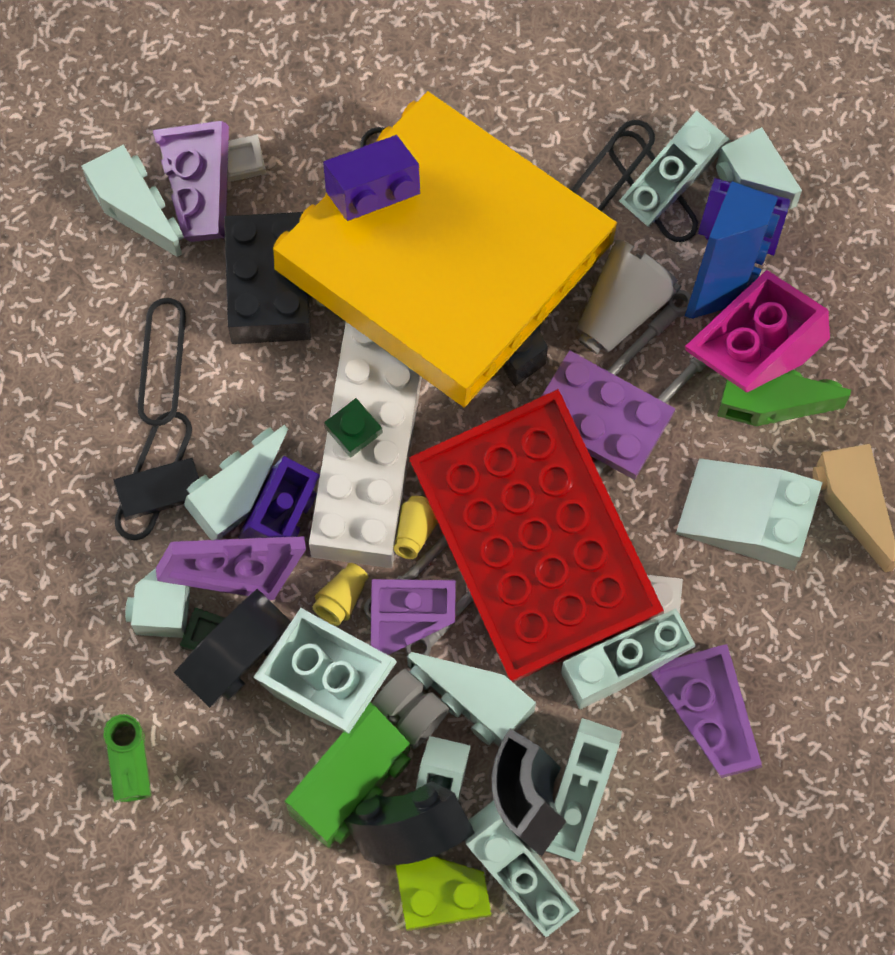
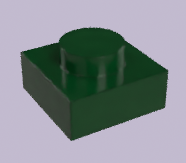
[324,398,383,458]

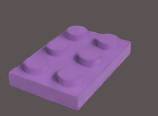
[541,350,675,480]

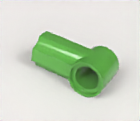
[103,714,152,803]

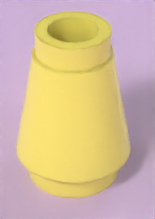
[394,496,438,559]
[312,563,368,626]

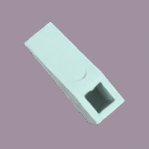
[619,110,731,227]
[82,145,184,257]
[184,425,288,540]
[561,608,695,710]
[407,652,536,746]
[465,800,580,937]

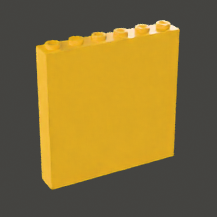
[273,91,617,408]

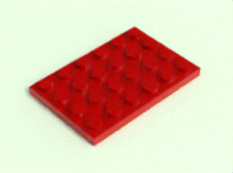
[409,389,664,683]

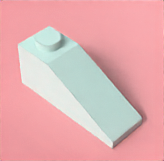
[546,718,622,862]

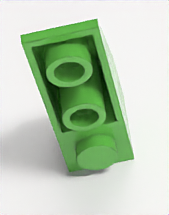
[717,370,851,426]

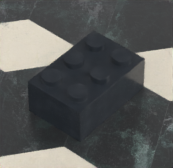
[224,212,311,344]

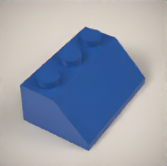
[685,181,780,319]

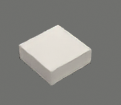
[227,134,266,182]

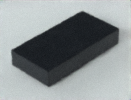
[113,457,199,521]

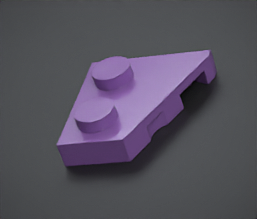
[371,579,456,655]

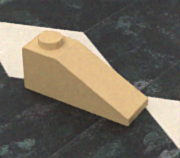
[813,444,895,572]

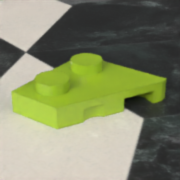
[395,857,491,931]

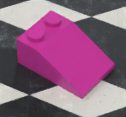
[685,270,830,393]

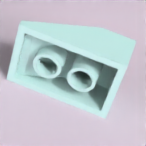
[676,458,823,571]
[253,608,397,734]

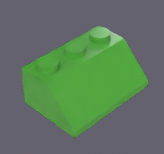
[285,702,411,848]

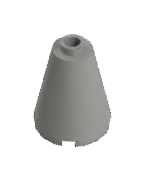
[576,240,681,354]

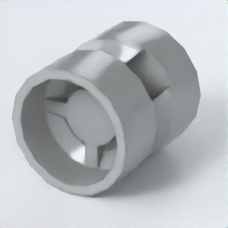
[372,669,450,749]

